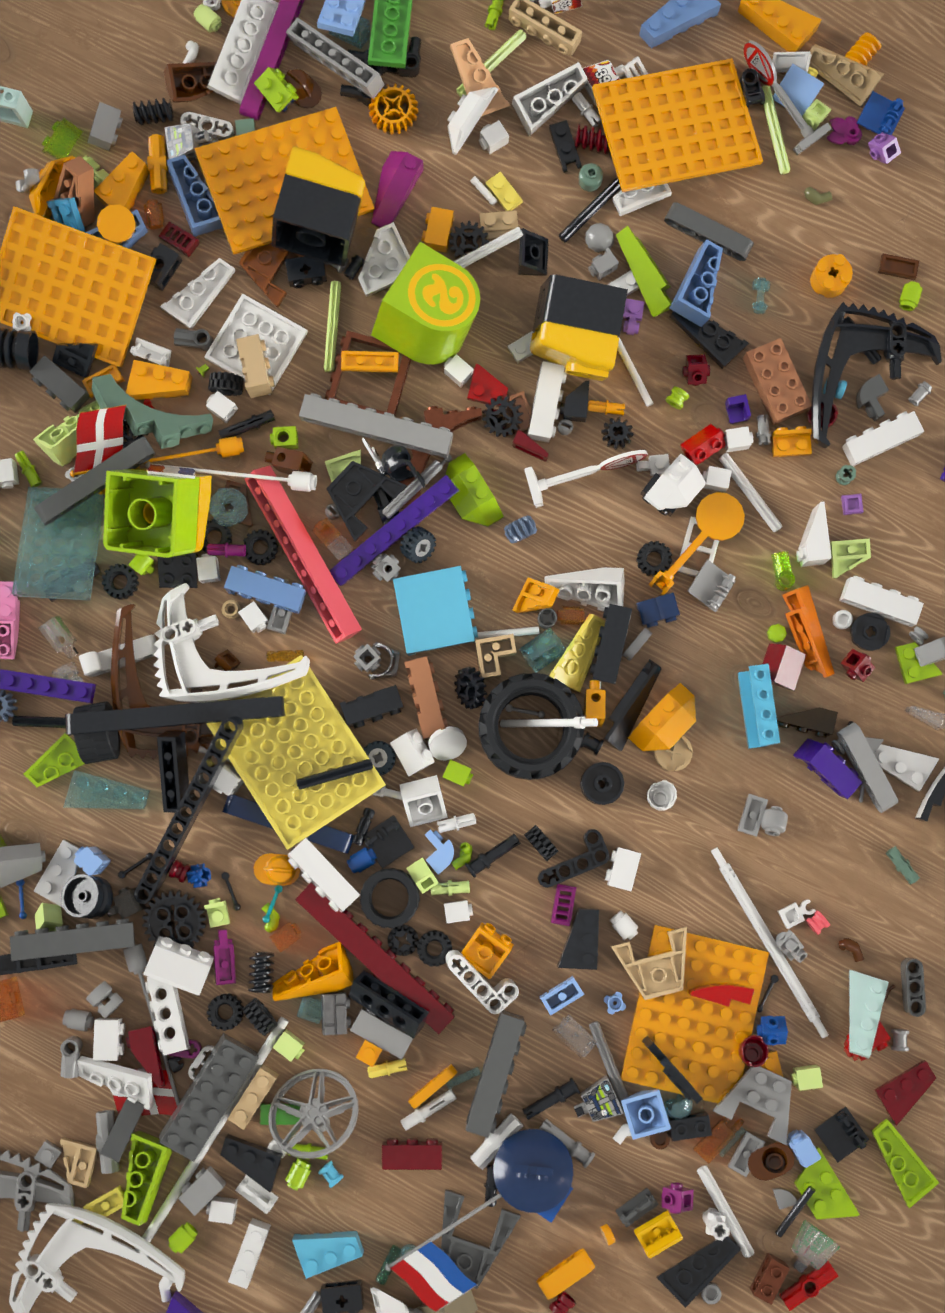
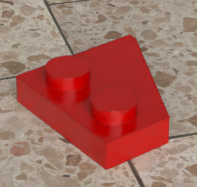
[467,364,508,407]

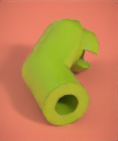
[451,842,473,870]
[261,902,280,933]

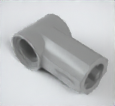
[60,1036,83,1078]

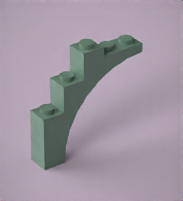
[92,374,213,449]

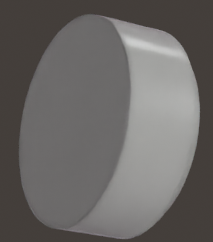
[700,1282,721,1304]

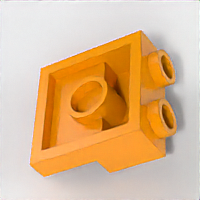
[461,922,514,979]

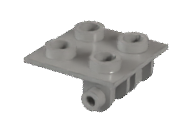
[687,559,736,612]

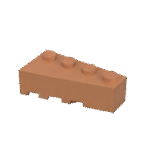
[404,656,448,740]

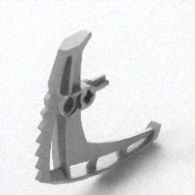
[0,1150,75,1232]

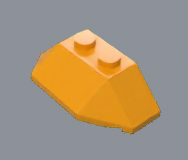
[29,156,76,219]
[628,683,696,751]

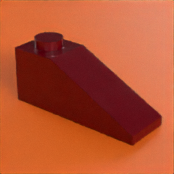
[126,1026,165,1087]

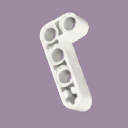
[79,635,158,677]
[445,950,519,1014]

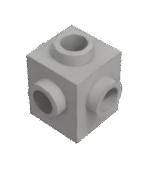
[370,553,401,582]
[353,644,382,673]

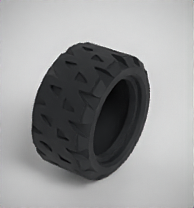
[478,673,585,780]

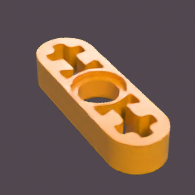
[408,1064,458,1109]

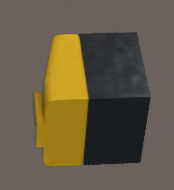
[271,146,365,266]
[530,274,628,381]

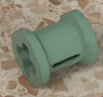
[835,465,856,485]

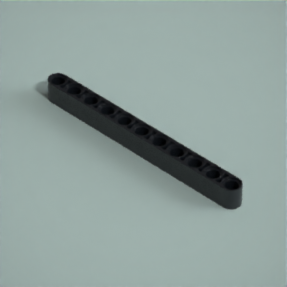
[65,696,285,735]
[134,716,244,904]

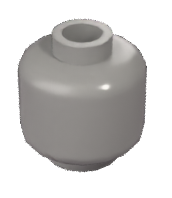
[761,806,788,836]

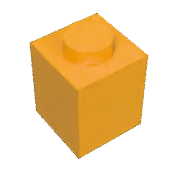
[355,1039,382,1067]

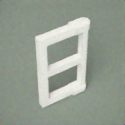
[677,516,719,577]

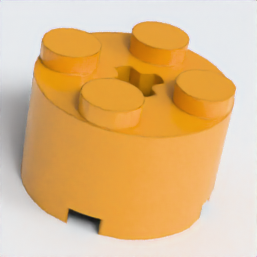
[810,254,853,298]

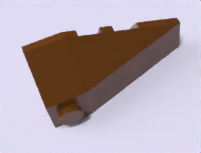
[164,62,217,103]

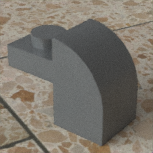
[856,374,889,422]

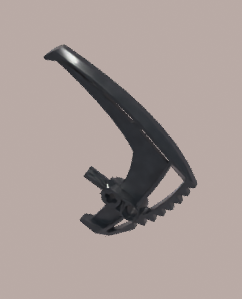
[811,302,942,448]

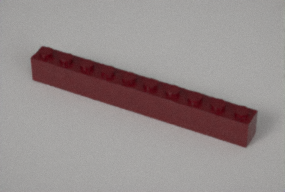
[295,882,455,1035]

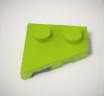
[895,642,942,684]

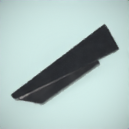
[603,659,661,751]

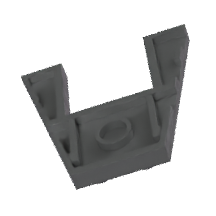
[441,1189,521,1289]

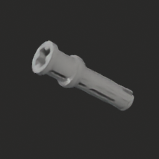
[539,1118,595,1168]

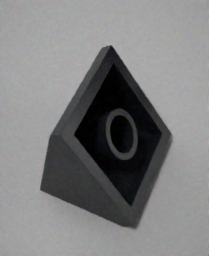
[518,228,548,276]

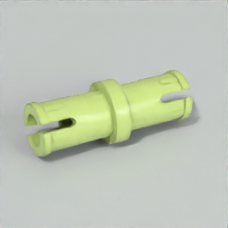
[430,880,470,896]

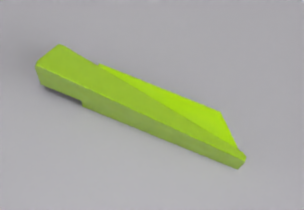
[616,226,672,317]

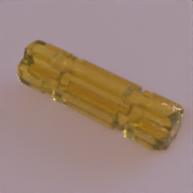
[266,650,304,662]

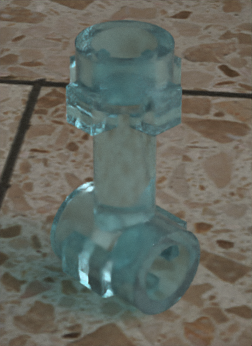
[752,277,770,314]

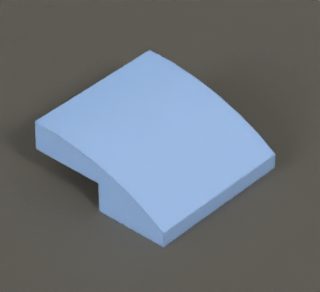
[773,64,824,116]

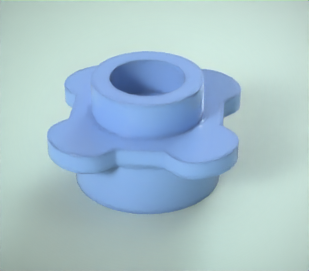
[604,992,626,1014]

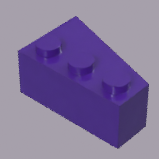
[793,738,862,800]

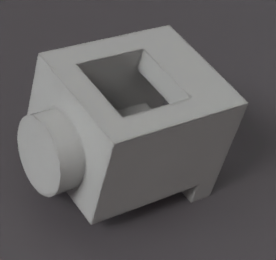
[588,247,619,281]

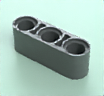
[901,957,926,1017]

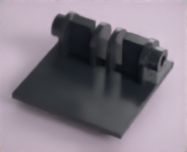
[157,552,198,588]
[364,815,415,869]
[814,1106,869,1163]

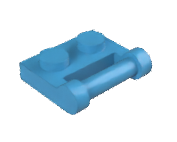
[46,198,86,233]

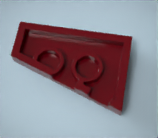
[874,1060,936,1126]

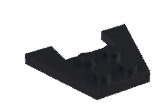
[326,461,407,542]
[642,1036,703,1104]

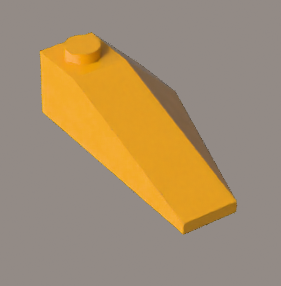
[272,942,353,1001]

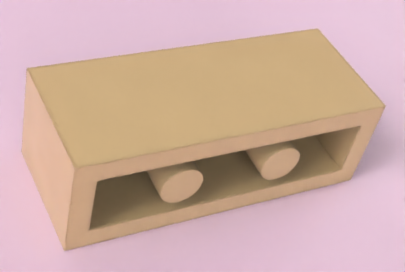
[227,1064,279,1130]

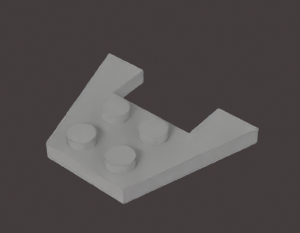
[713,1066,792,1145]

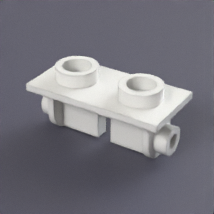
[130,337,172,367]
[235,1175,279,1214]

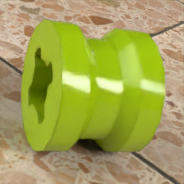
[665,386,689,410]

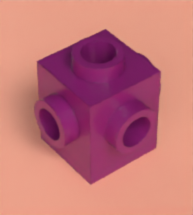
[661,1182,694,1214]

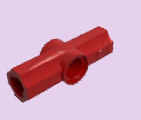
[779,1260,839,1311]

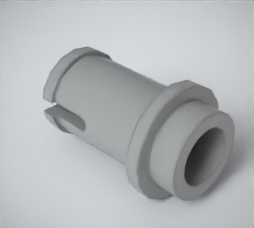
[908,382,932,406]

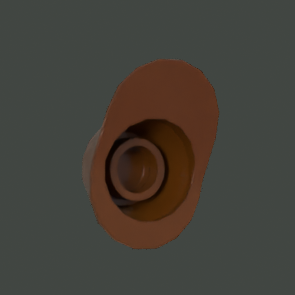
[284,69,322,108]
[748,1142,795,1181]

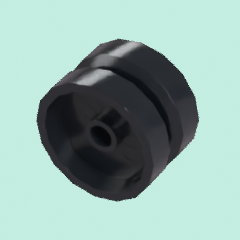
[580,762,625,805]
[61,874,113,919]

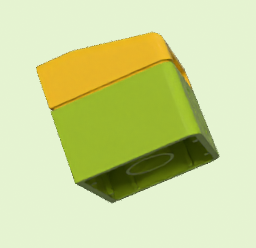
[103,468,212,558]

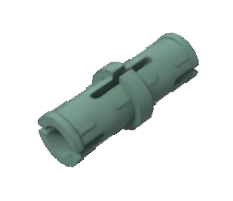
[885,846,920,885]

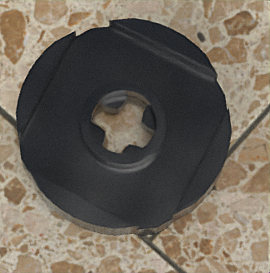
[850,613,890,651]

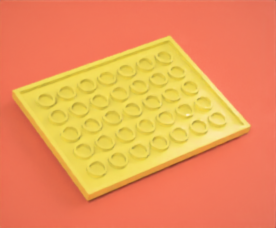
[206,655,386,850]

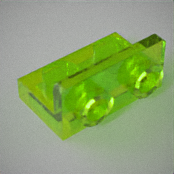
[41,118,83,159]

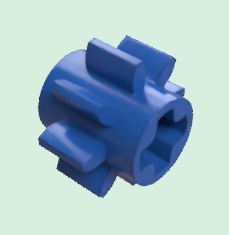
[187,863,211,888]

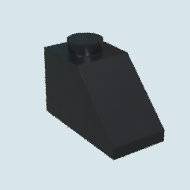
[560,380,590,422]

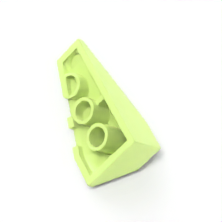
[33,400,100,467]

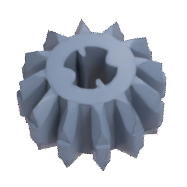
[504,516,537,544]
[0,690,18,722]

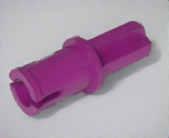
[207,542,246,558]

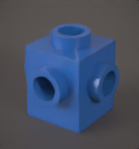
[757,1016,788,1045]

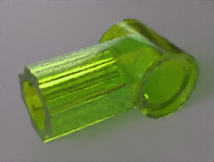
[771,551,795,591]

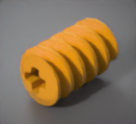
[844,32,881,66]

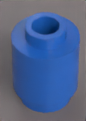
[347,847,377,874]

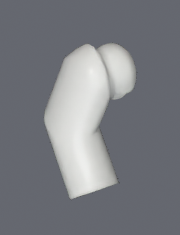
[183,41,199,63]
[613,1123,631,1144]
[159,1276,174,1302]

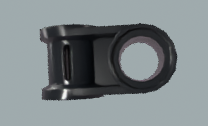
[740,68,765,108]

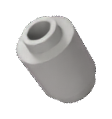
[63,1009,94,1032]

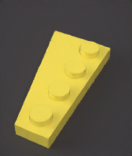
[549,614,606,692]

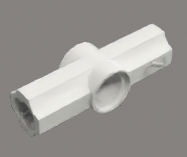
[470,1113,523,1170]
[702,1207,729,1241]

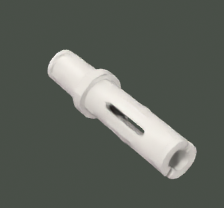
[400,1089,457,1131]

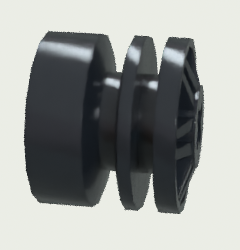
[0,327,39,370]

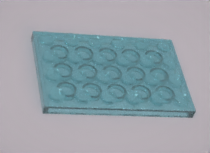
[12,487,105,600]

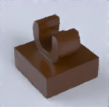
[214,649,241,671]

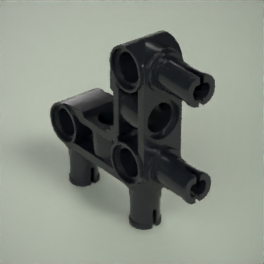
[340,36,421,106]

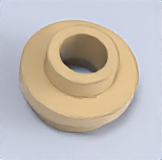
[222,600,241,619]

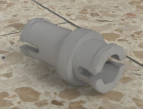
[756,415,772,445]

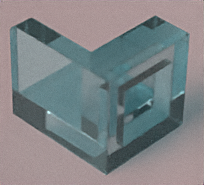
[296,996,322,1024]

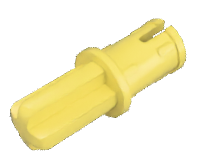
[367,1058,407,1078]

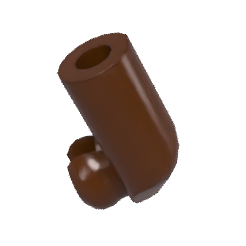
[838,938,864,962]

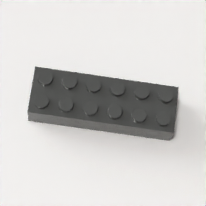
[9,918,135,961]
[465,1010,527,1138]
[159,1033,259,1162]

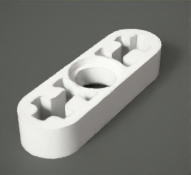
[180,112,234,140]

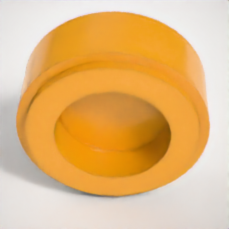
[600,1224,615,1246]

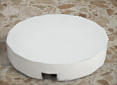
[428,726,467,761]

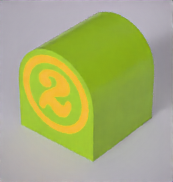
[371,242,480,365]

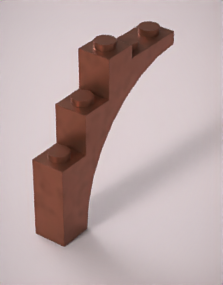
[398,406,482,509]

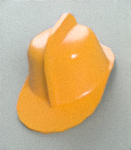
[253,853,300,886]

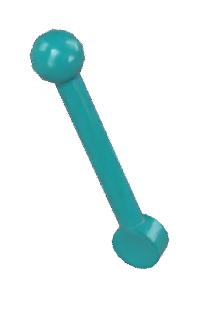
[262,885,283,923]

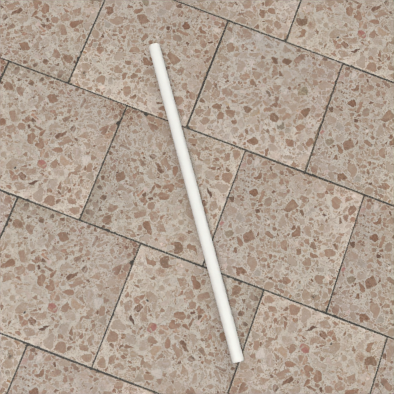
[134,1017,289,1252]

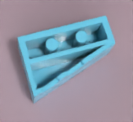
[292,1231,364,1279]

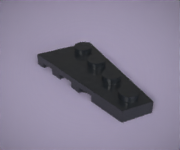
[656,1236,741,1308]

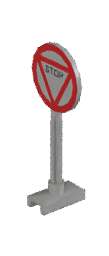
[743,41,832,155]

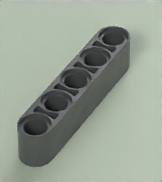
[664,202,754,261]

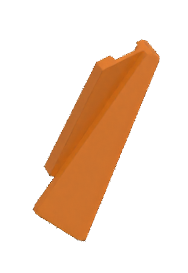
[782,585,834,678]

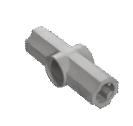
[96,1110,120,1174]

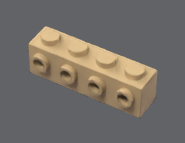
[509,0,582,56]

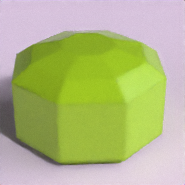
[767,624,787,643]

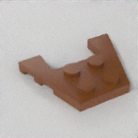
[239,243,304,308]

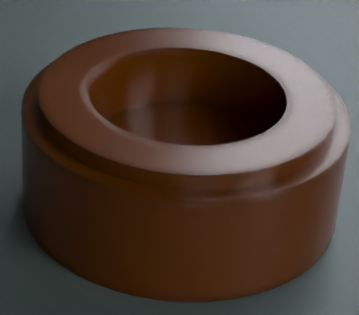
[650,1131,670,1150]

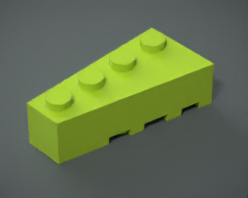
[121,1131,173,1226]

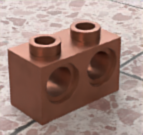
[750,1253,790,1305]

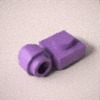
[623,299,644,335]

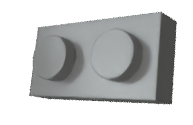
[737,794,768,837]
[728,1131,765,1177]

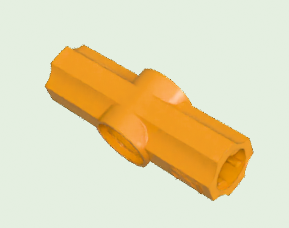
[147,134,169,194]

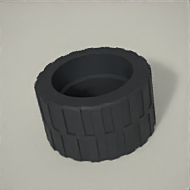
[73,701,120,764]
[360,868,420,928]

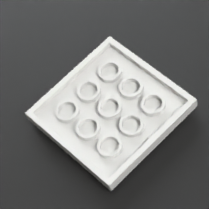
[204,294,308,395]

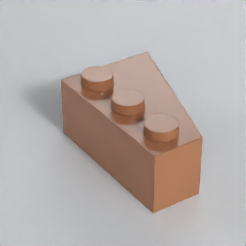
[54,156,95,227]

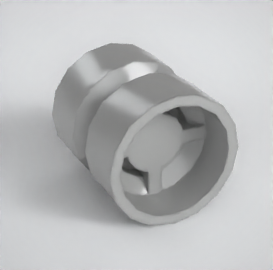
[86,981,124,1019]

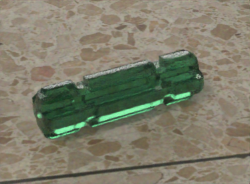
[376,1245,401,1285]

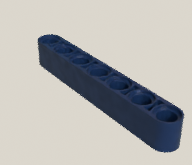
[222,794,354,854]

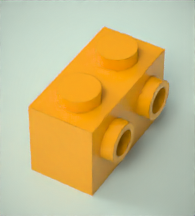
[422,207,454,253]

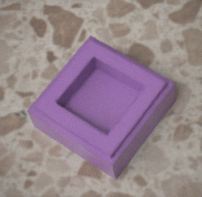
[841,494,864,515]

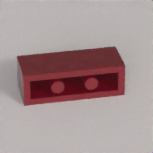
[382,1138,442,1170]

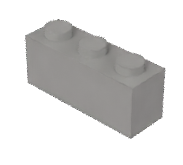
[350,1008,413,1059]

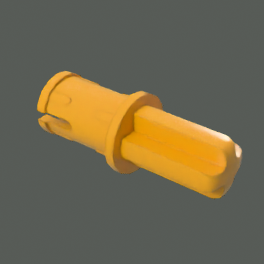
[587,400,625,416]

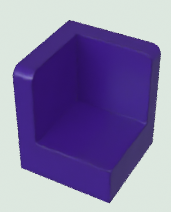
[725,394,751,424]

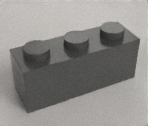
[29,355,90,413]

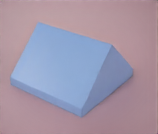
[621,1090,671,1140]

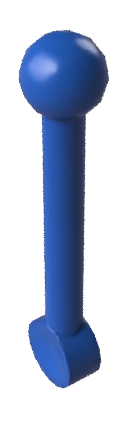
[16,879,27,919]

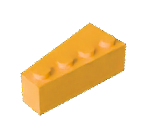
[737,0,822,52]

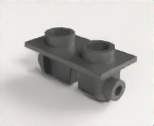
[615,1188,659,1228]

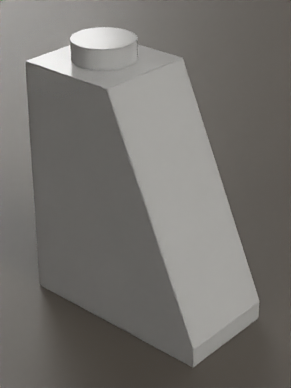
[0,843,46,888]

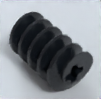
[133,98,174,126]
[248,952,275,993]

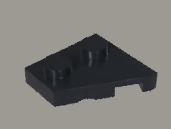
[52,343,98,378]

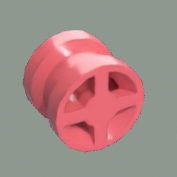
[805,910,830,935]

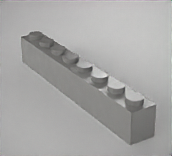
[299,393,453,459]

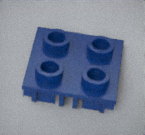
[857,91,905,135]

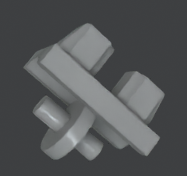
[775,930,808,963]

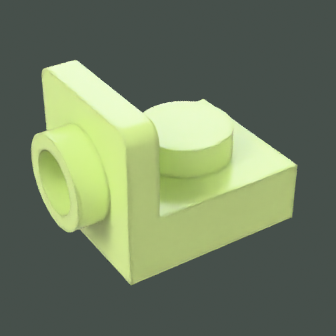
[802,99,831,131]
[204,898,230,928]

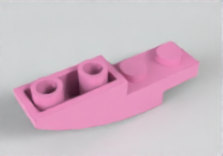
[0,581,20,659]

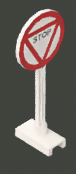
[524,450,648,508]

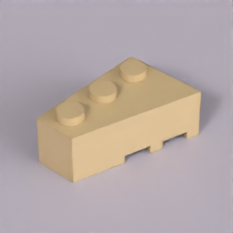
[236,334,275,398]

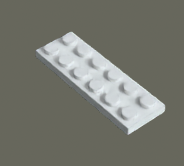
[207,0,279,105]

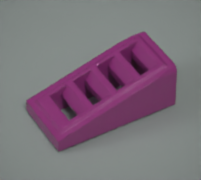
[550,884,576,926]

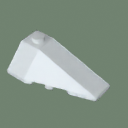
[544,567,625,612]

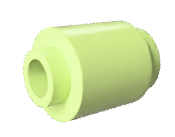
[194,4,221,32]

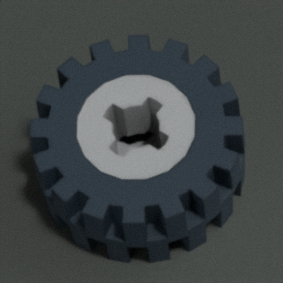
[400,526,436,563]
[363,741,396,775]

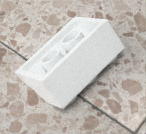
[143,936,214,996]

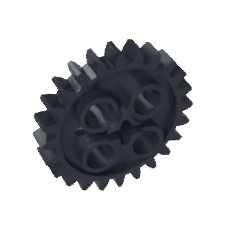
[142,889,207,948]

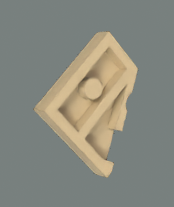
[60,1138,98,1188]

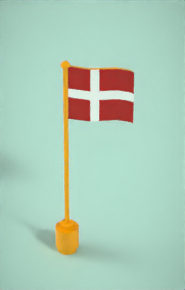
[70,405,244,478]

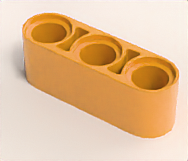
[536,1248,595,1300]

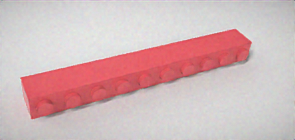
[244,465,362,644]

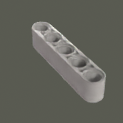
[837,722,898,813]

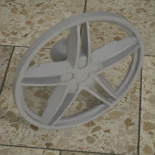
[269,1069,359,1159]

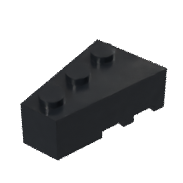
[340,685,404,729]
[557,908,599,970]

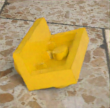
[633,1210,683,1259]

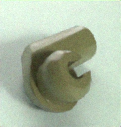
[804,187,832,205]

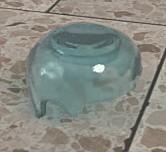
[664,1094,693,1119]

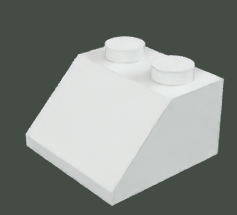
[400,775,448,827]

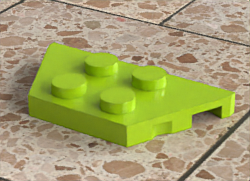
[794,1146,860,1219]

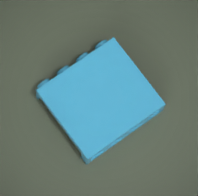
[393,566,478,656]
[737,664,780,749]

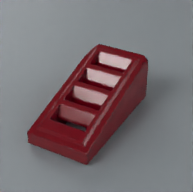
[158,222,200,258]
[512,429,549,462]

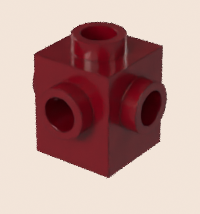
[682,354,710,386]
[841,648,875,682]

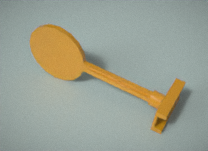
[648,492,745,596]

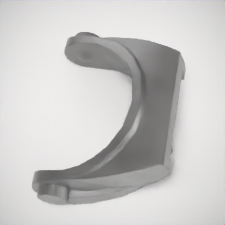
[369,642,400,680]

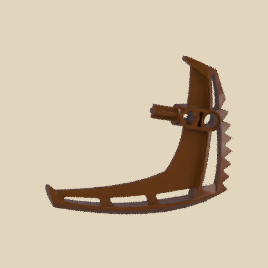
[111,604,214,760]

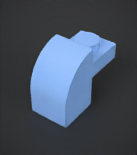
[425,830,454,875]

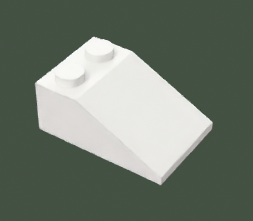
[796,502,832,567]

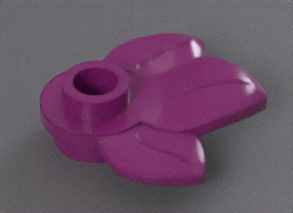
[827,116,862,145]

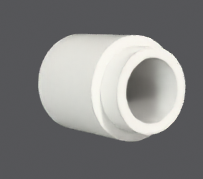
[610,911,638,940]

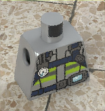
[165,124,210,162]
[574,1075,624,1122]

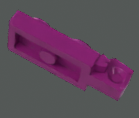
[213,929,236,985]

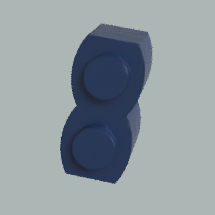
[636,593,680,628]

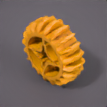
[368,83,419,135]

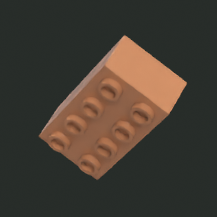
[743,338,812,426]

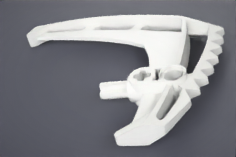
[153,583,310,703]
[9,1203,185,1313]

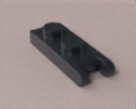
[549,120,582,173]

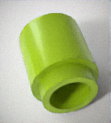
[899,281,923,311]
[285,1158,312,1190]
[168,1222,198,1253]

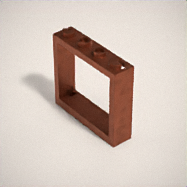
[325,331,412,416]

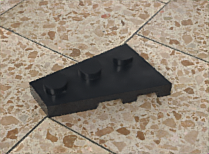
[220,1134,283,1192]

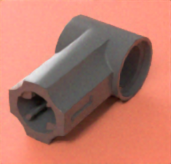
[174,328,214,351]

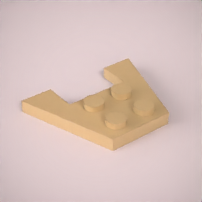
[610,927,687,1000]

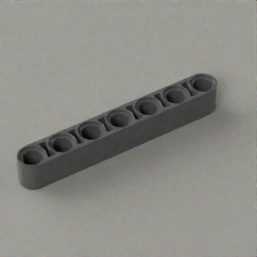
[34,437,156,525]

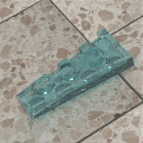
[63,770,150,809]

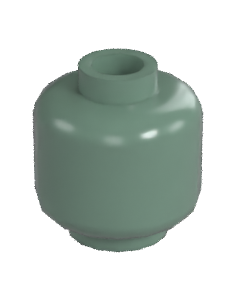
[578,163,603,192]

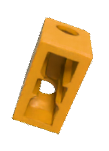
[583,680,606,727]

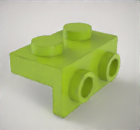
[254,67,299,112]

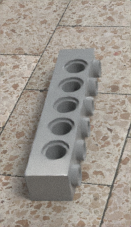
[286,17,385,99]

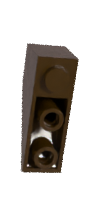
[777,707,838,738]

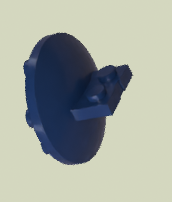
[493,1129,573,1213]

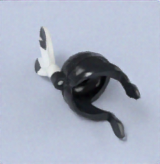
[362,438,425,488]

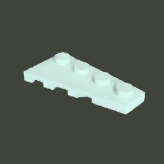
[849,970,888,1058]

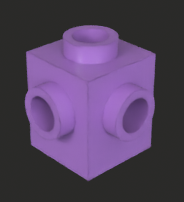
[868,132,901,164]

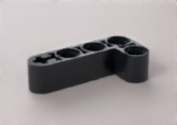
[537,829,610,888]

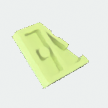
[830,538,871,578]

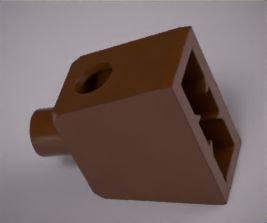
[265,447,313,474]

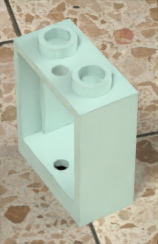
[0,86,33,128]

